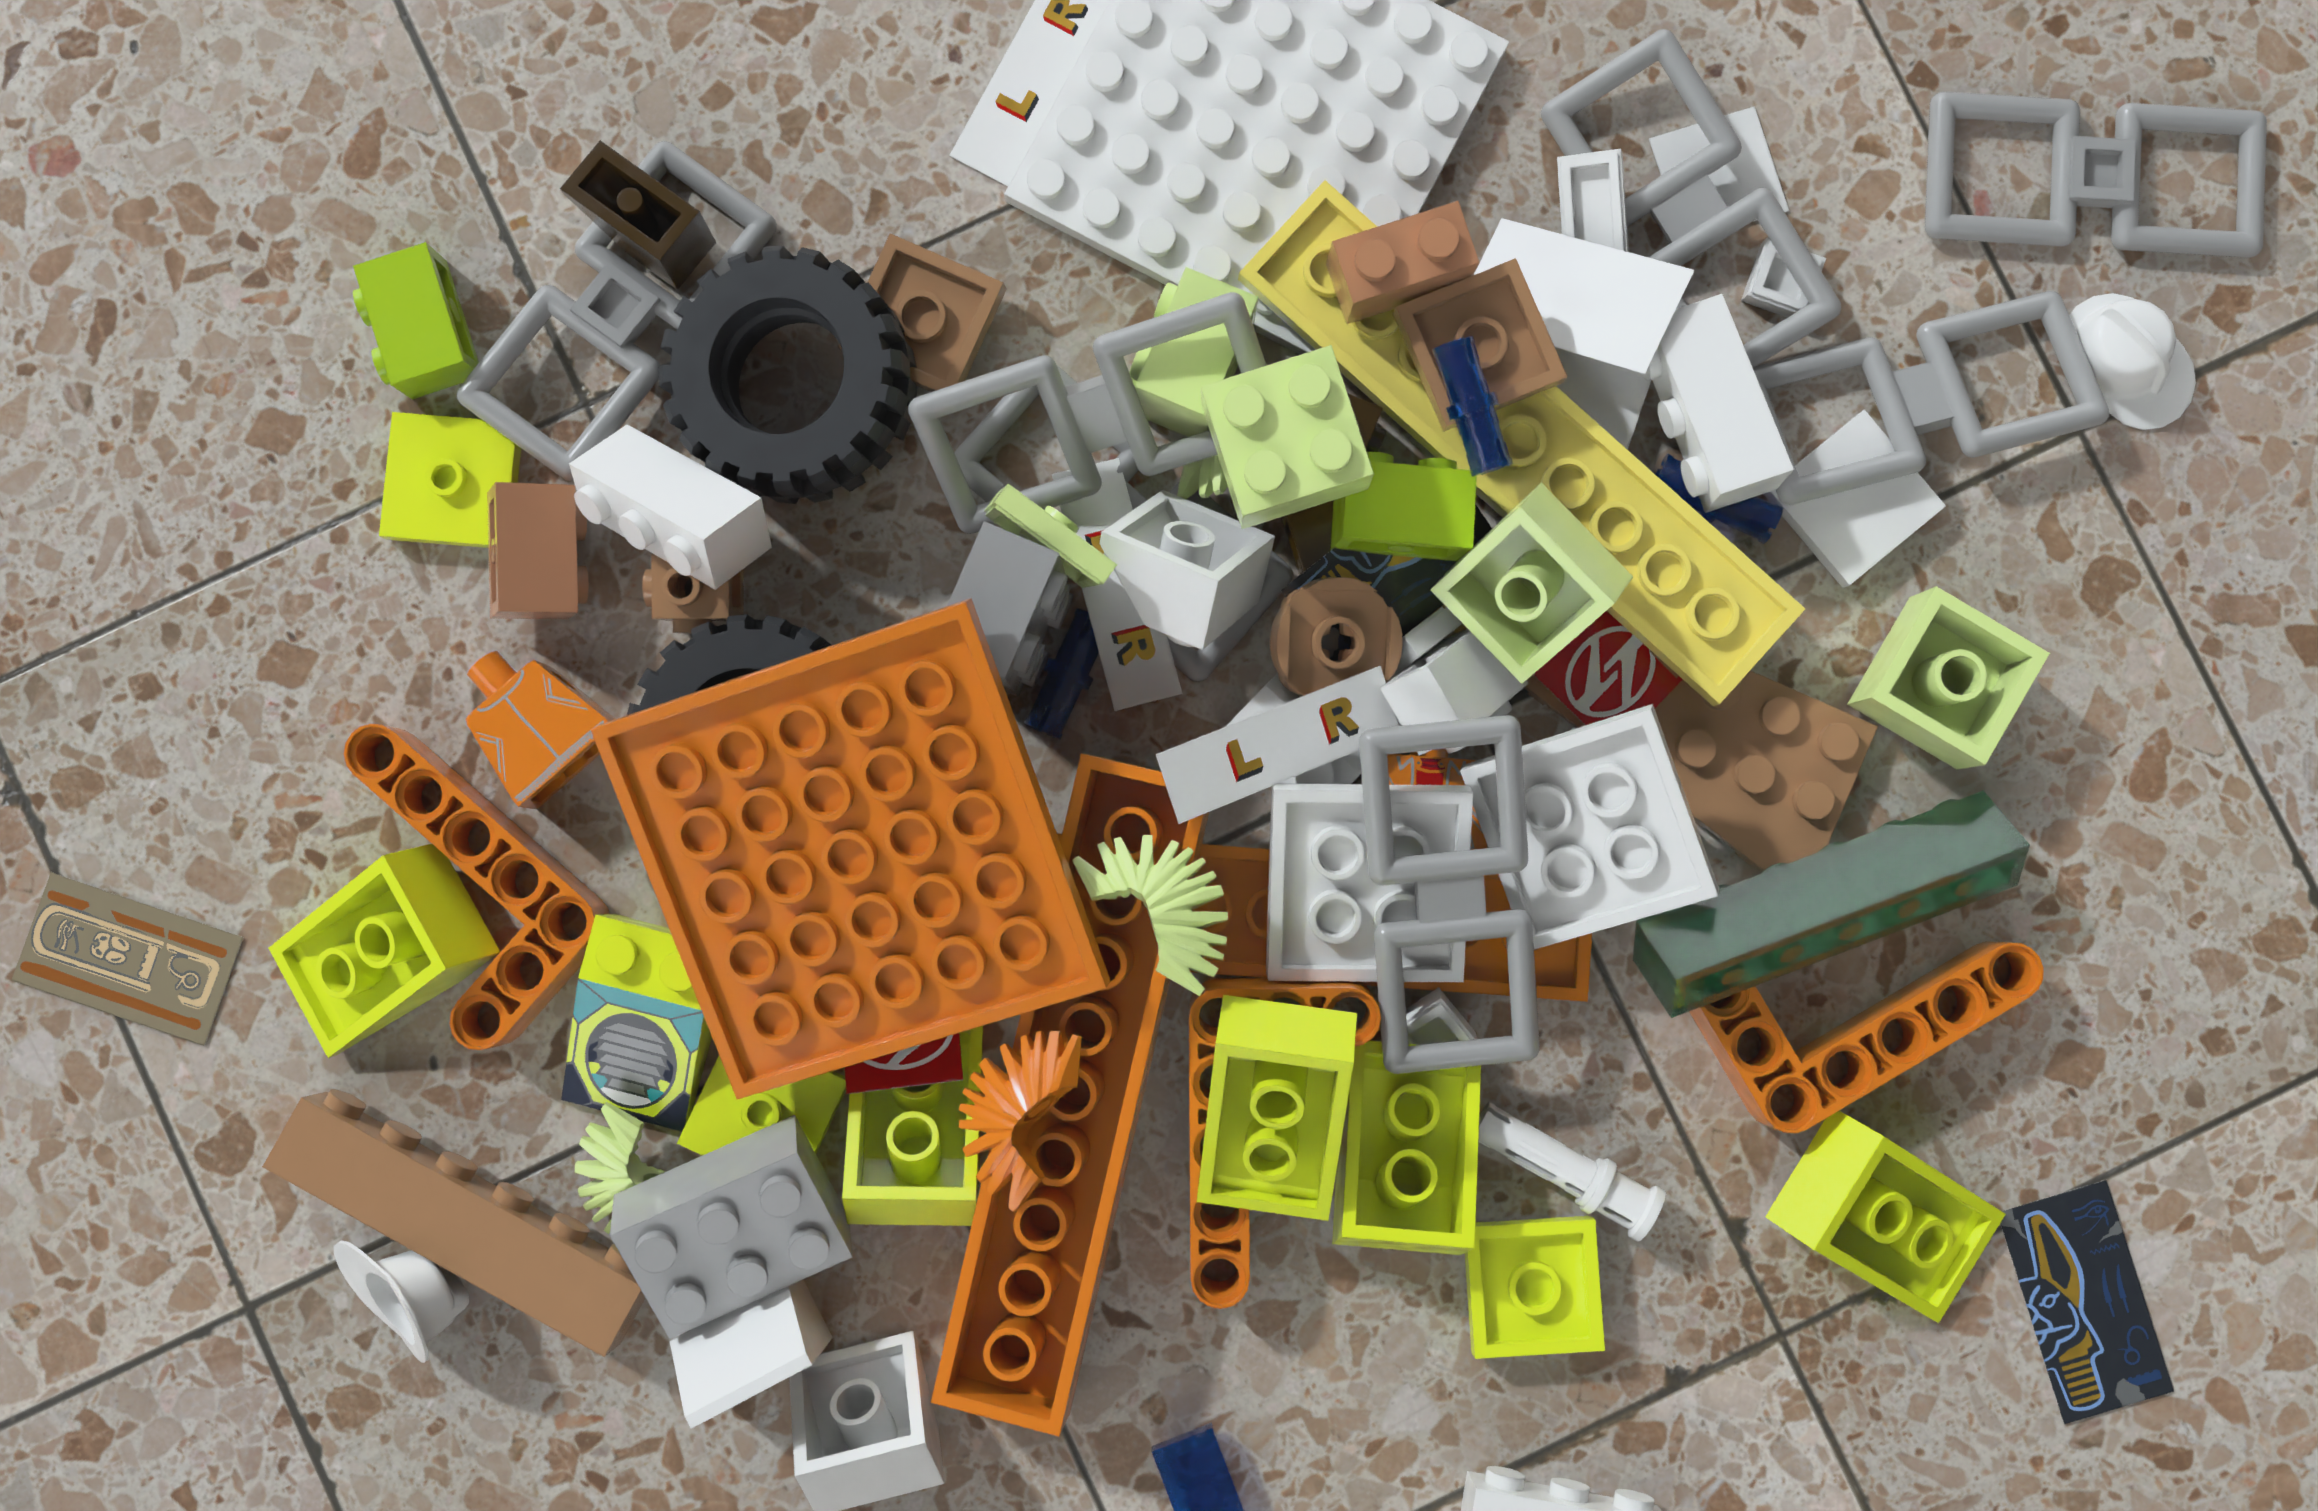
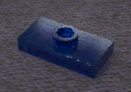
[1151,1422,1245,1511]

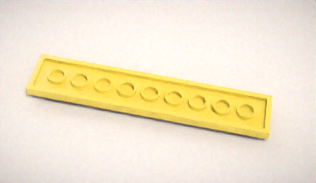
[1238,180,1805,706]

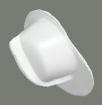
[2069,293,2196,430]
[334,1240,469,1363]

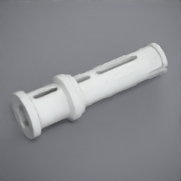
[1478,1102,1666,1242]

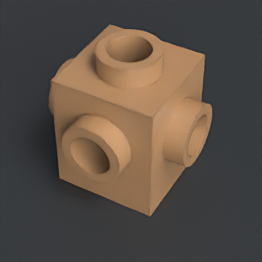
[642,554,744,633]

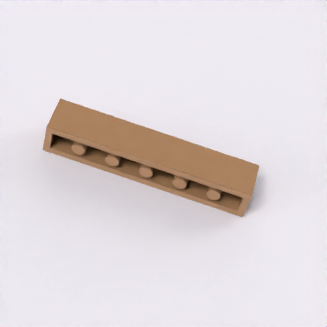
[262,1089,645,1357]

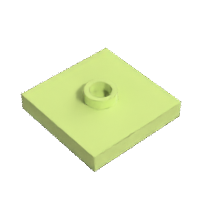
[984,483,1117,588]

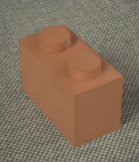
[1326,201,1480,324]
[487,482,589,619]

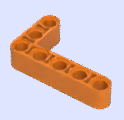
[344,724,610,1050]
[1679,941,2044,1133]
[1189,978,1381,1309]

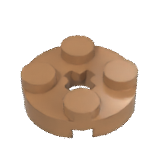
[1270,577,1403,697]

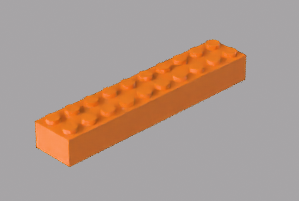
[931,753,1209,1437]

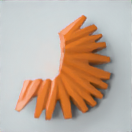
[959,1031,1082,1212]

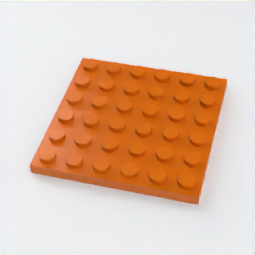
[591,598,1110,1100]

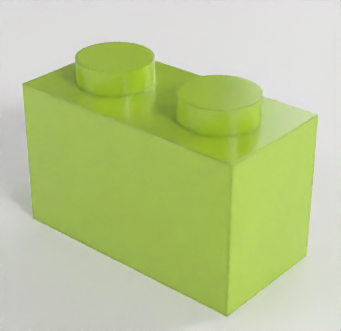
[353,242,479,400]
[1331,452,1477,561]

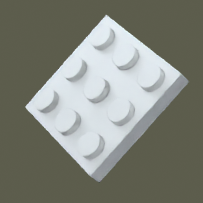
[1460,704,1719,949]
[1266,783,1473,982]

